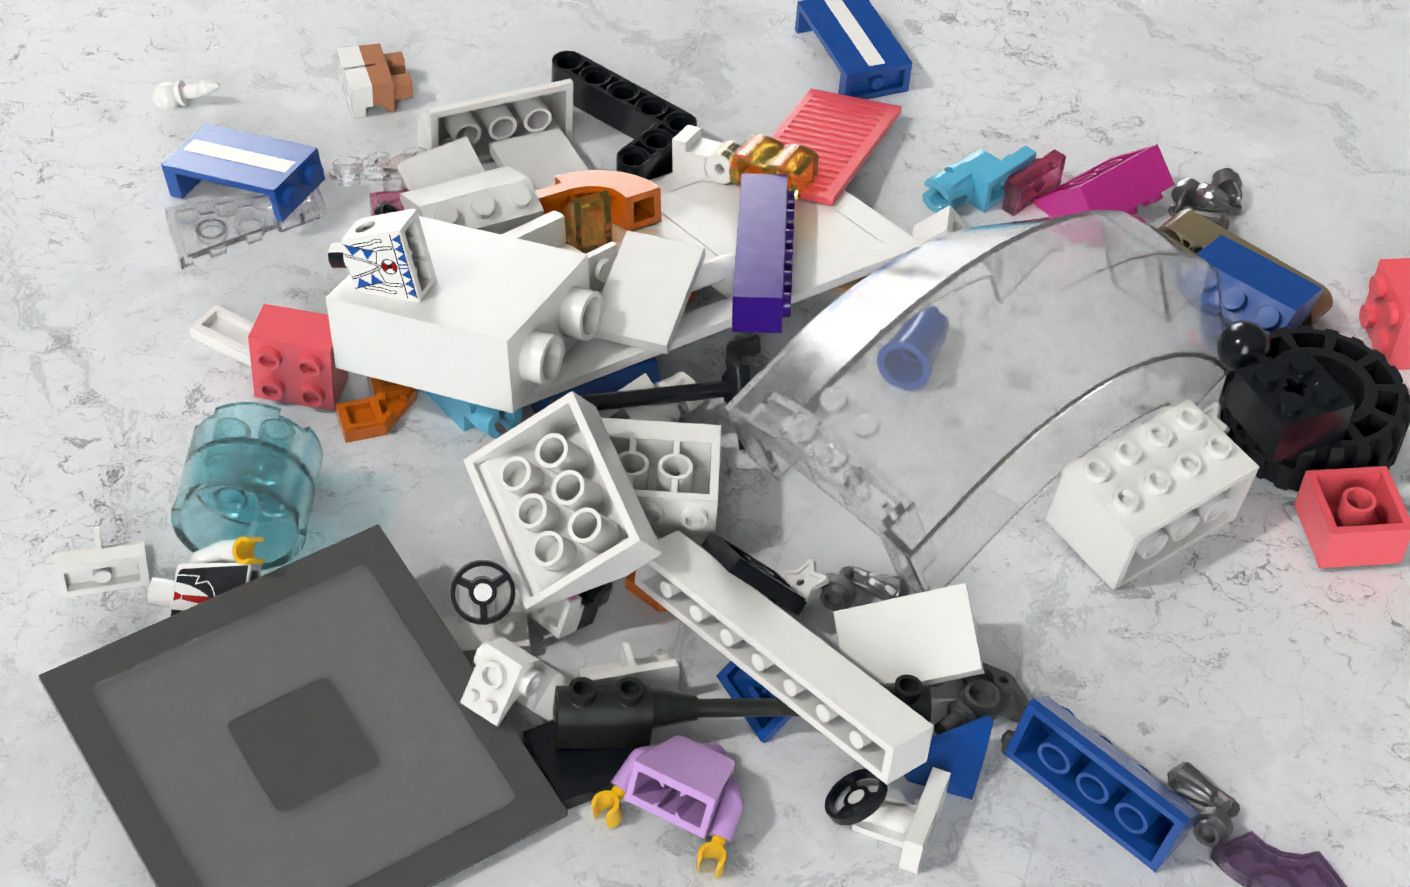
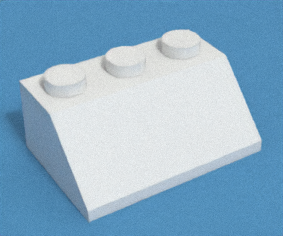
[399,165,544,235]

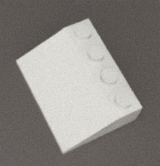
[463,391,663,612]

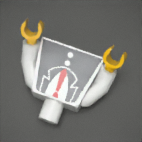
[147,536,264,617]

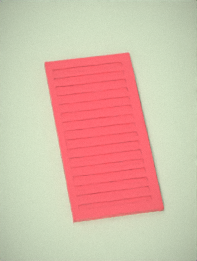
[737,88,902,206]

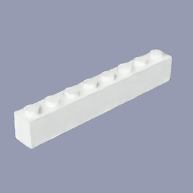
[634,530,934,785]

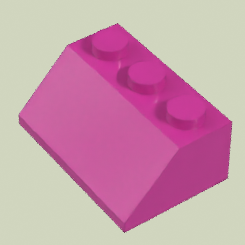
[1034,144,1175,236]

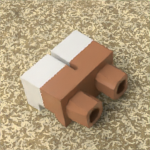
[337,43,413,119]

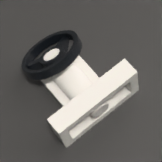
[440,560,531,662]
[825,767,951,874]

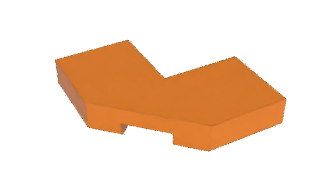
[335,376,417,443]

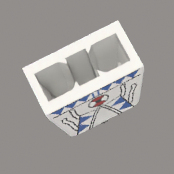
[328,209,437,302]

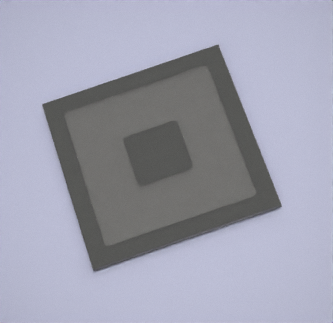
[38,524,568,887]

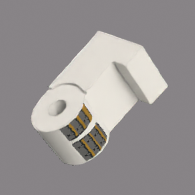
[672,125,748,184]

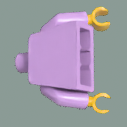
[592,735,744,878]

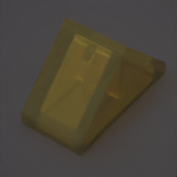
[561,190,613,254]

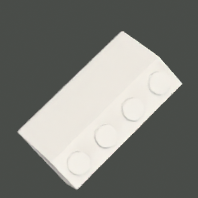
[417,79,573,162]

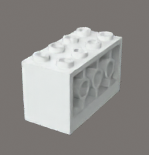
[601,418,721,555]

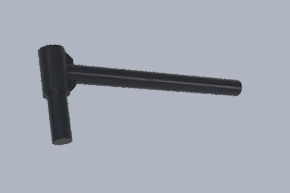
[550,365,756,450]

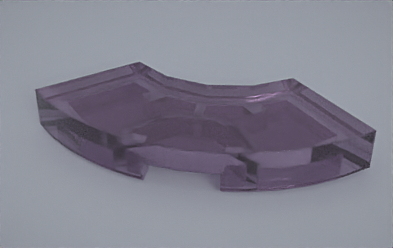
[1210,831,1347,887]

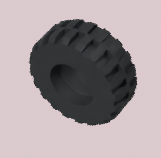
[1219,326,1410,492]

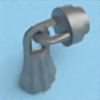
[1194,168,1242,213]
[1168,178,1230,230]
[820,566,910,611]
[1167,762,1240,847]

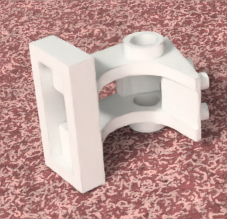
[460,637,572,727]

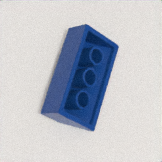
[1004,696,1201,873]

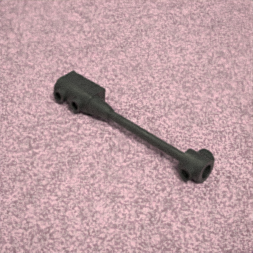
[553,674,932,749]

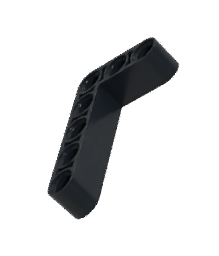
[551,50,697,180]

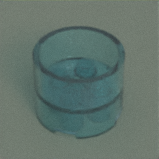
[171,402,323,570]

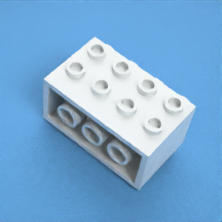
[1045,399,1259,591]

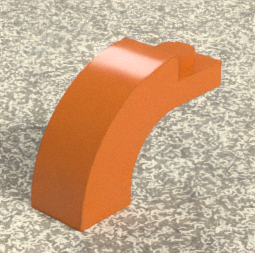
[536,170,662,231]

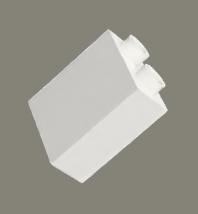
[326,216,603,414]

